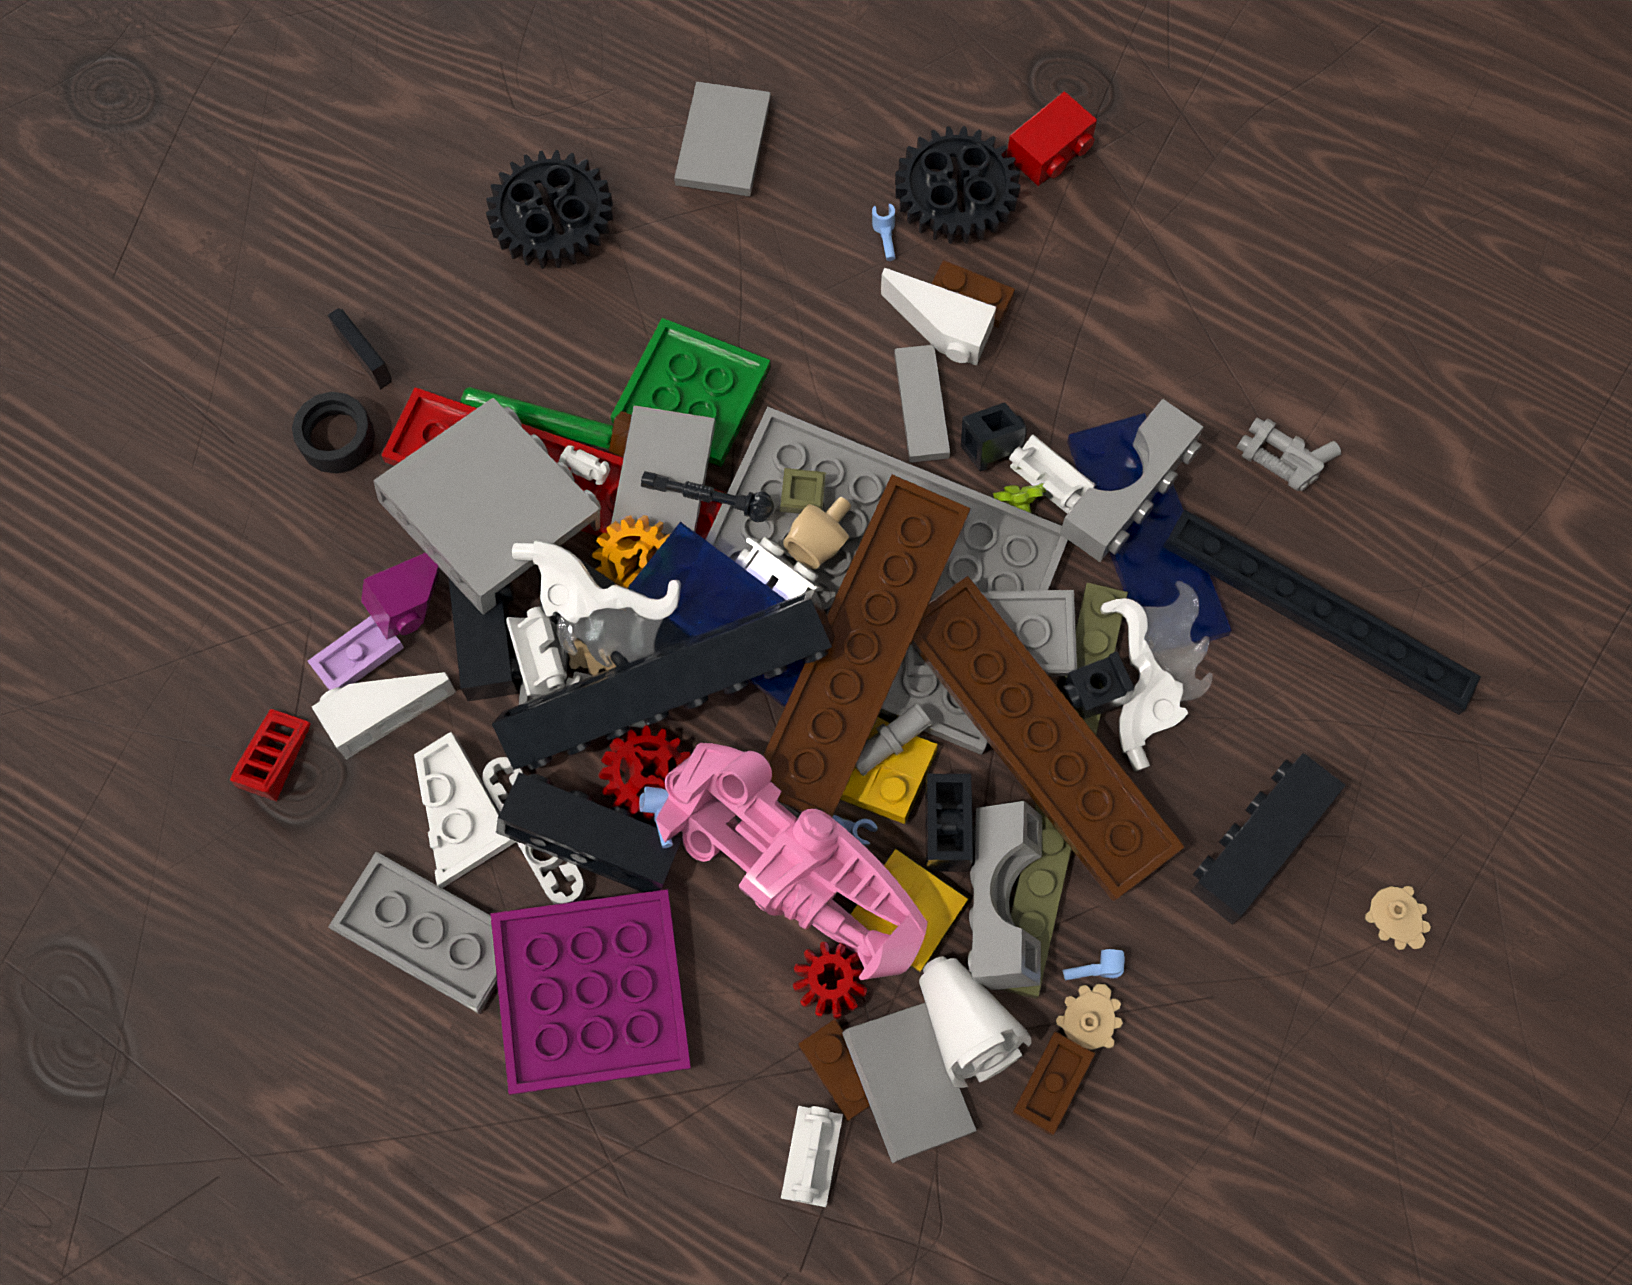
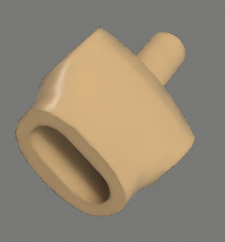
[783,497,851,570]

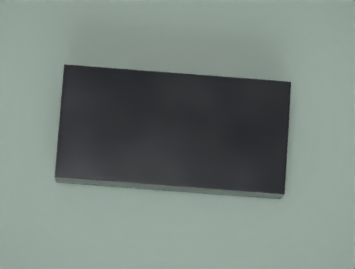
[327,308,392,390]

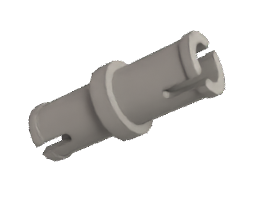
[855,703,933,777]

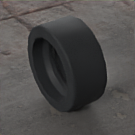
[292,392,375,474]

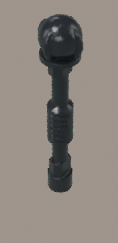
[641,471,774,523]

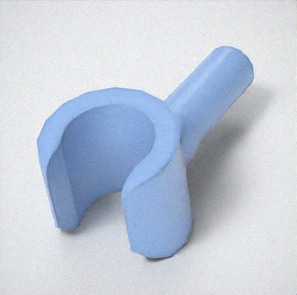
[872,204,896,261]
[639,787,673,848]
[833,815,877,847]
[1063,949,1125,980]

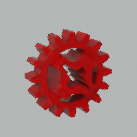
[599,726,691,821]

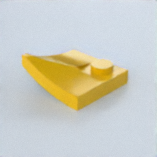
[841,717,937,824]
[851,849,968,972]

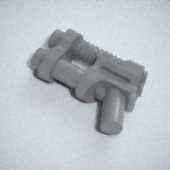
[1236,417,1341,491]

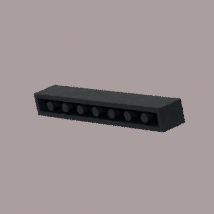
[492,589,835,770]

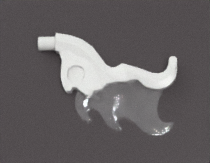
[512,540,681,667]
[1100,581,1213,772]

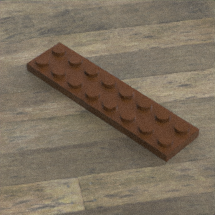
[763,474,971,818]
[911,576,1184,902]

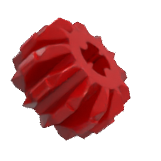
[793,942,867,1019]

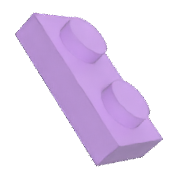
[308,616,404,690]

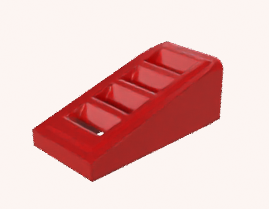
[229,709,311,801]

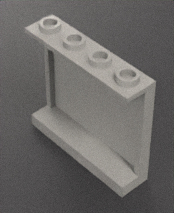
[373,398,601,615]

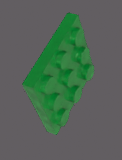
[610,318,771,467]

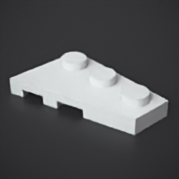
[414,732,516,888]

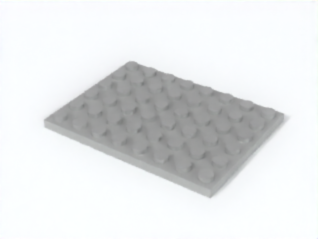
[668,406,1068,755]

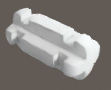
[559,445,610,485]

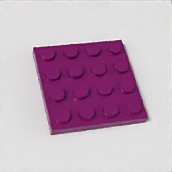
[490,889,691,1096]

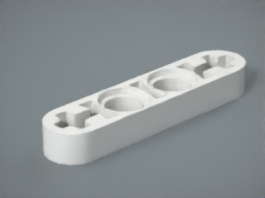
[482,757,586,905]

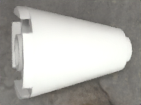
[919,956,1032,1088]

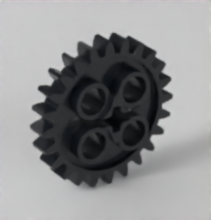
[895,126,1021,244]
[486,150,613,269]

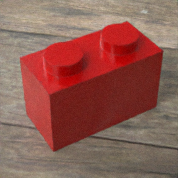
[1006,91,1097,186]

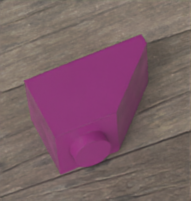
[361,552,440,639]

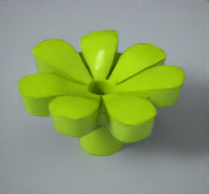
[993,483,1046,513]

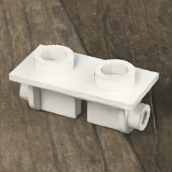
[1009,435,1095,514]
[736,536,824,601]
[506,607,567,696]
[781,1106,843,1207]

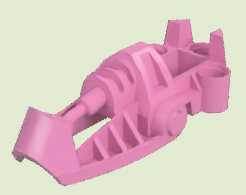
[656,743,928,980]

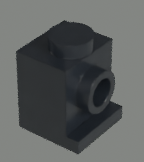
[960,402,1027,472]
[1063,651,1135,720]

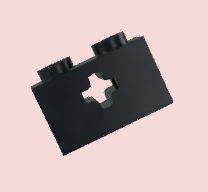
[925,774,973,872]

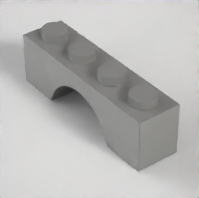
[1060,399,1203,562]
[968,801,1042,990]

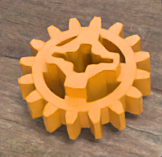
[592,515,684,600]

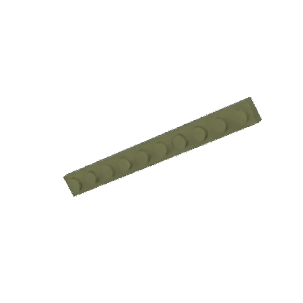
[998,583,1128,999]

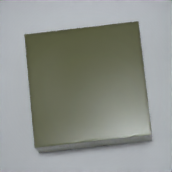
[780,468,826,514]

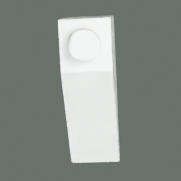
[881,268,996,366]
[312,672,456,760]

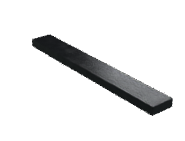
[1163,509,1481,715]

